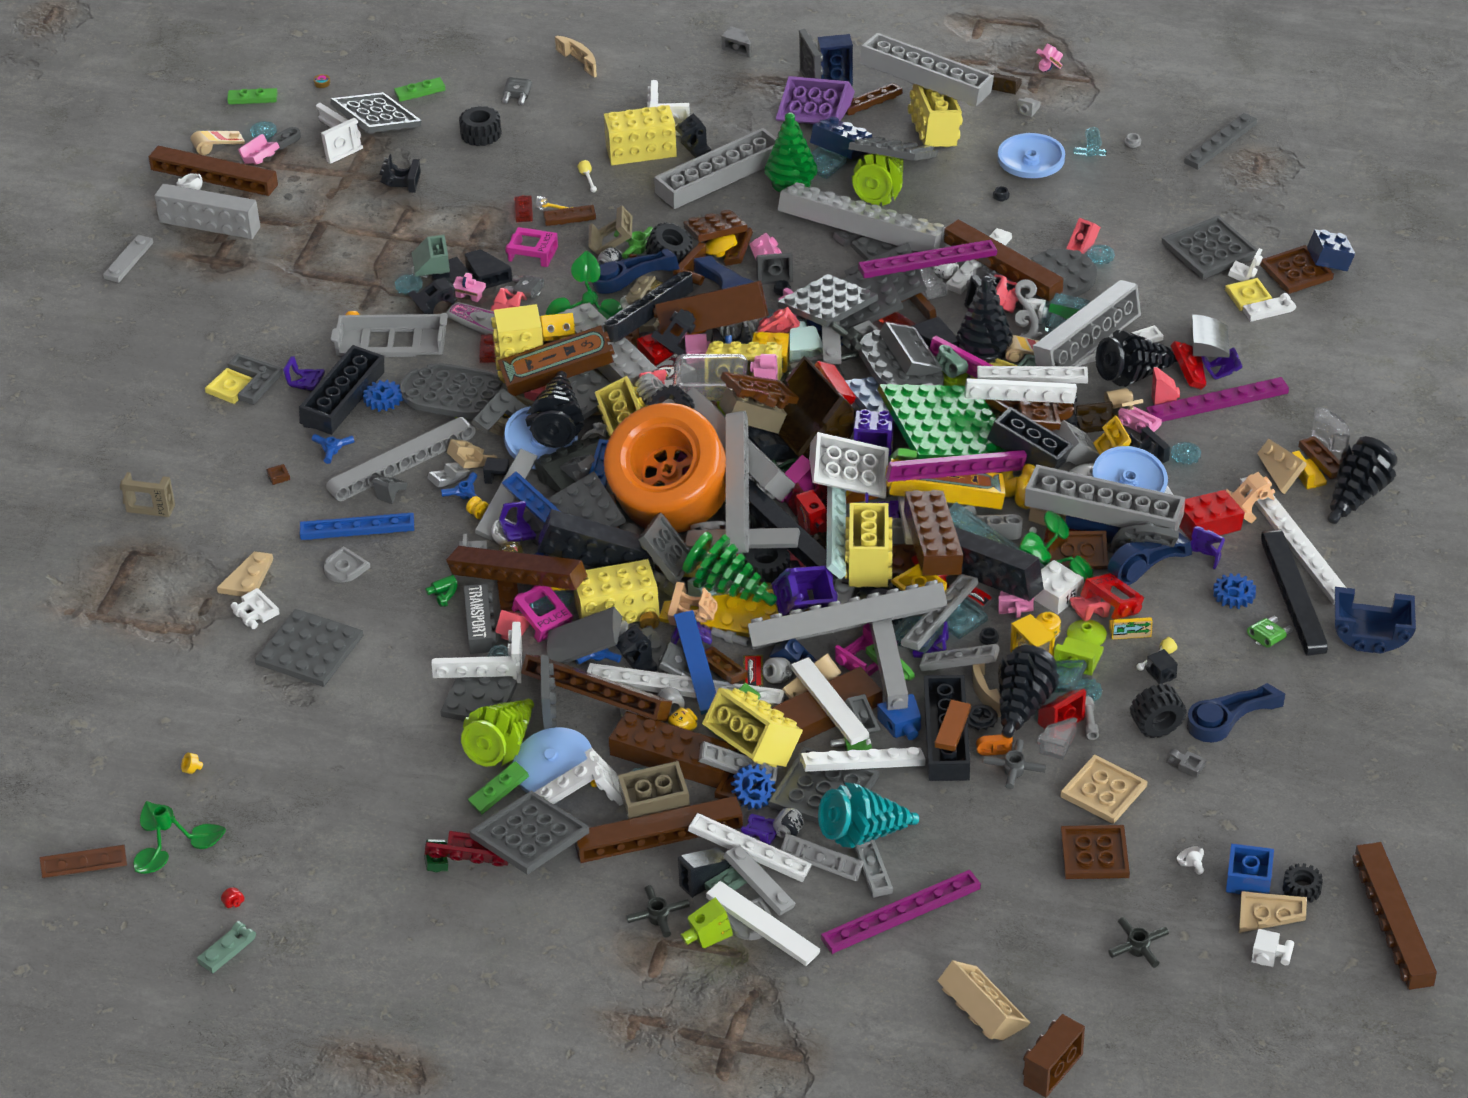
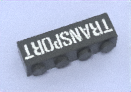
[464,584,497,654]

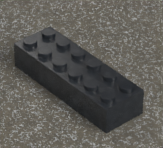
[299,345,384,435]
[537,509,656,572]
[954,526,1044,601]
[924,675,970,781]

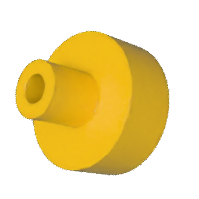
[181,752,203,774]

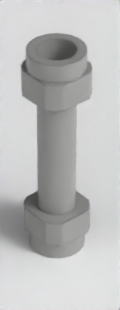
[1085,696,1099,740]

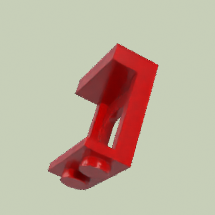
[1080,573,1145,620]

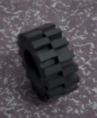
[1282,863,1323,903]

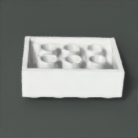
[809,432,889,499]

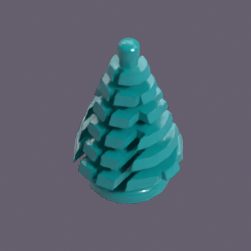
[818,782,919,848]

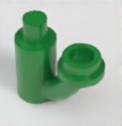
[425,575,458,607]

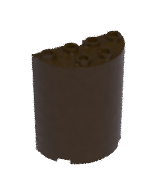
[778,356,855,460]

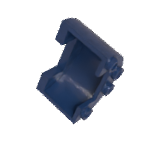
[1334,586,1416,654]

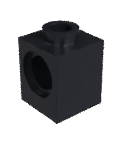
[1146,649,1178,684]

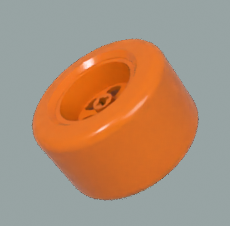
[604,403,726,533]

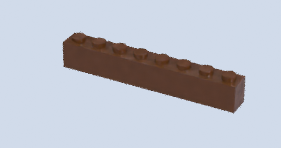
[148,145,278,196]
[944,219,1064,301]
[446,546,588,590]
[521,654,672,721]
[575,796,743,863]
[1352,842,1437,990]

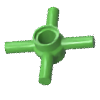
[614,226,653,259]

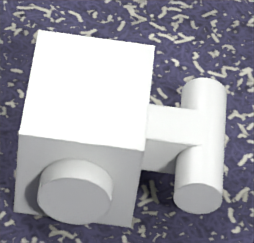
[1252,929,1294,967]

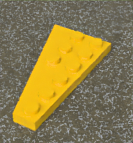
[659,589,779,637]

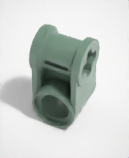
[935,345,968,378]

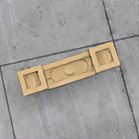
[555,35,597,77]
[972,663,1001,717]

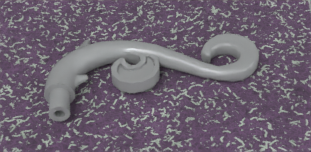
[1015,280,1043,339]

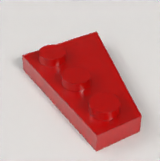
[1170,341,1206,389]

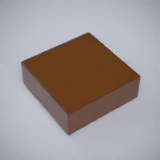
[266,464,290,485]

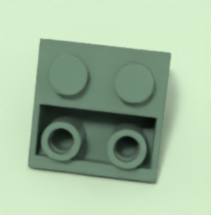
[412,235,450,276]

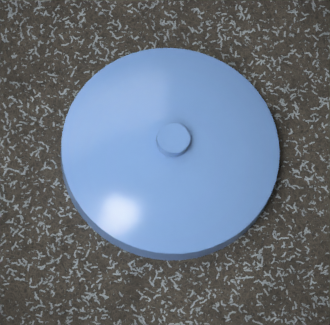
[998,133,1065,178]
[504,406,578,469]
[1092,446,1168,493]
[513,727,592,793]

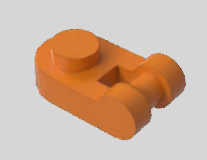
[976,733,1013,756]

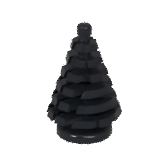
[956,276,1013,363]
[1095,330,1178,387]
[525,371,584,448]
[1328,436,1398,524]
[998,645,1060,738]

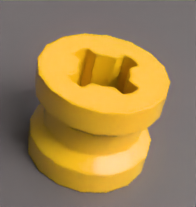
[466,496,489,520]

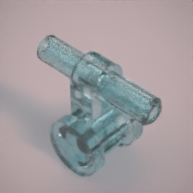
[1073,127,1107,157]

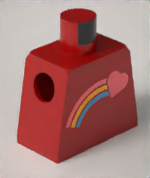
[795,489,827,535]

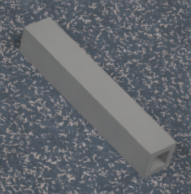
[870,618,908,710]

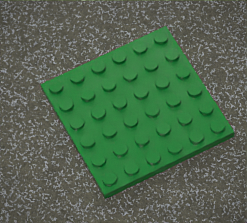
[877,384,1008,460]

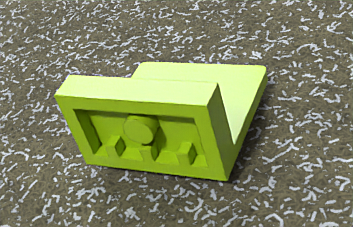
[1054,637,1104,676]

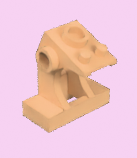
[1226,472,1275,524]
[668,582,718,626]

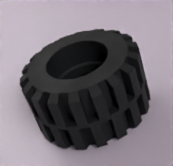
[459,106,502,146]
[645,222,693,265]
[742,548,790,590]
[1130,684,1187,738]

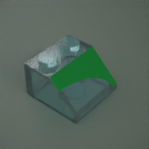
[1044,293,1090,332]

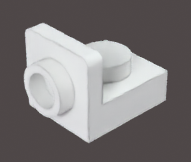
[1023,298,1048,324]

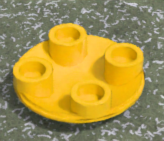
[705,234,737,258]

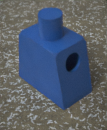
[877,694,921,740]

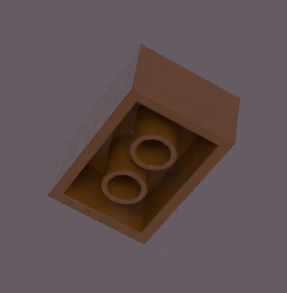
[1022,1014,1085,1098]

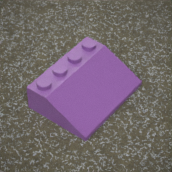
[776,76,855,124]

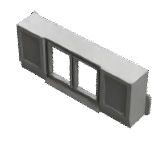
[331,313,448,357]

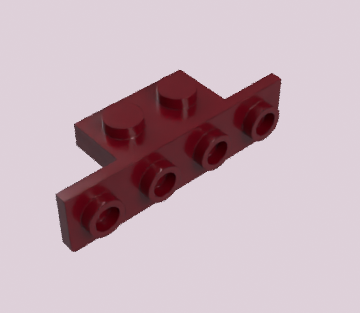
[425,831,509,867]

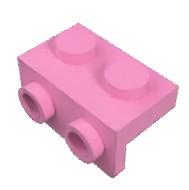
[238,134,280,165]
[749,233,782,259]
[1118,406,1162,433]

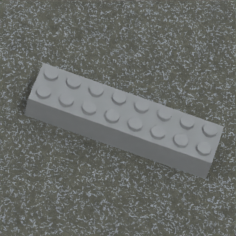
[859,33,994,106]
[654,128,777,209]
[1033,280,1141,366]
[558,303,658,387]
[687,387,796,501]
[1025,465,1185,531]

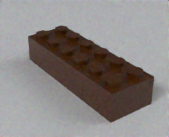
[904,490,963,576]
[609,711,738,788]

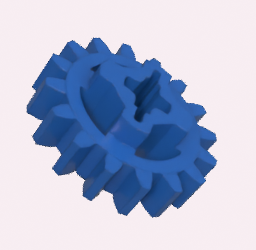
[363,380,403,412]
[1213,573,1256,609]
[731,764,776,810]

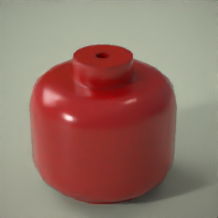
[221,887,245,908]

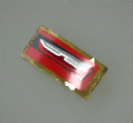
[743,655,763,687]

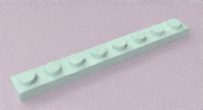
[826,486,846,580]

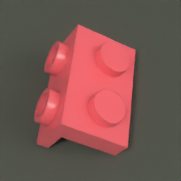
[757,307,800,333]

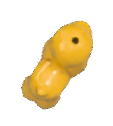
[1001,464,1035,510]

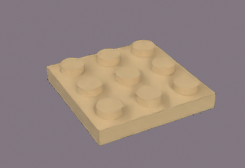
[1061,754,1147,824]

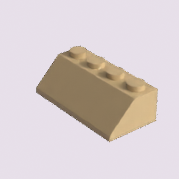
[937,960,1030,1040]

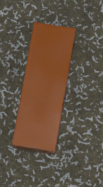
[935,700,971,752]

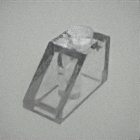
[1037,718,1077,760]

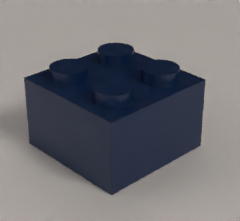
[1307,229,1355,271]

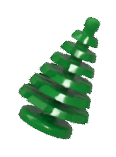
[764,113,818,192]
[682,531,777,606]

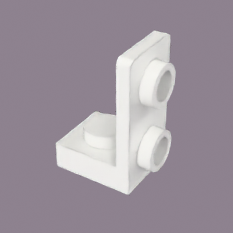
[1228,248,1263,282]

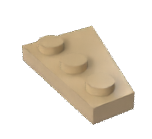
[1257,439,1307,494]
[217,551,273,597]
[1239,892,1307,933]

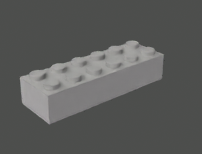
[154,183,260,239]

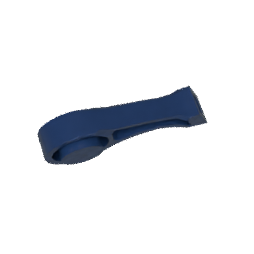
[592,249,680,294]
[694,256,754,289]
[1108,532,1192,585]
[1187,683,1285,743]

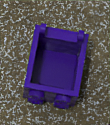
[854,409,894,457]
[772,566,838,616]

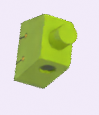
[680,897,733,948]

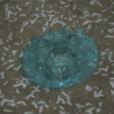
[250,121,277,139]
[1087,245,1115,265]
[395,274,423,295]
[1171,442,1201,465]
[1070,677,1102,701]

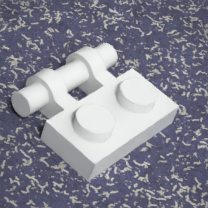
[231,588,280,629]

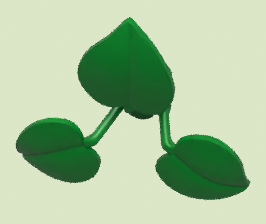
[545,251,623,320]
[1019,511,1094,582]
[133,801,226,874]

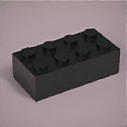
[987,407,1073,469]

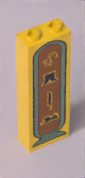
[885,459,1006,509]

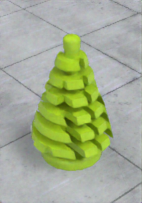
[851,154,903,206]
[461,698,534,767]

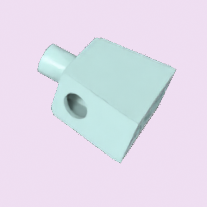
[789,321,823,362]

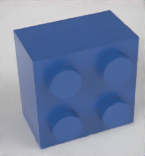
[1226,843,1274,894]

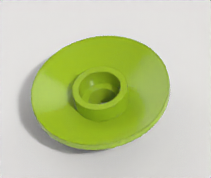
[1067,620,1107,645]

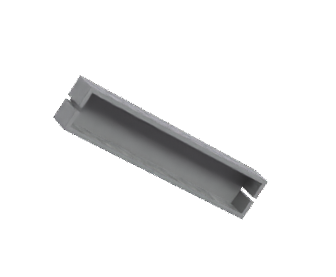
[778,183,947,252]
[748,580,948,650]

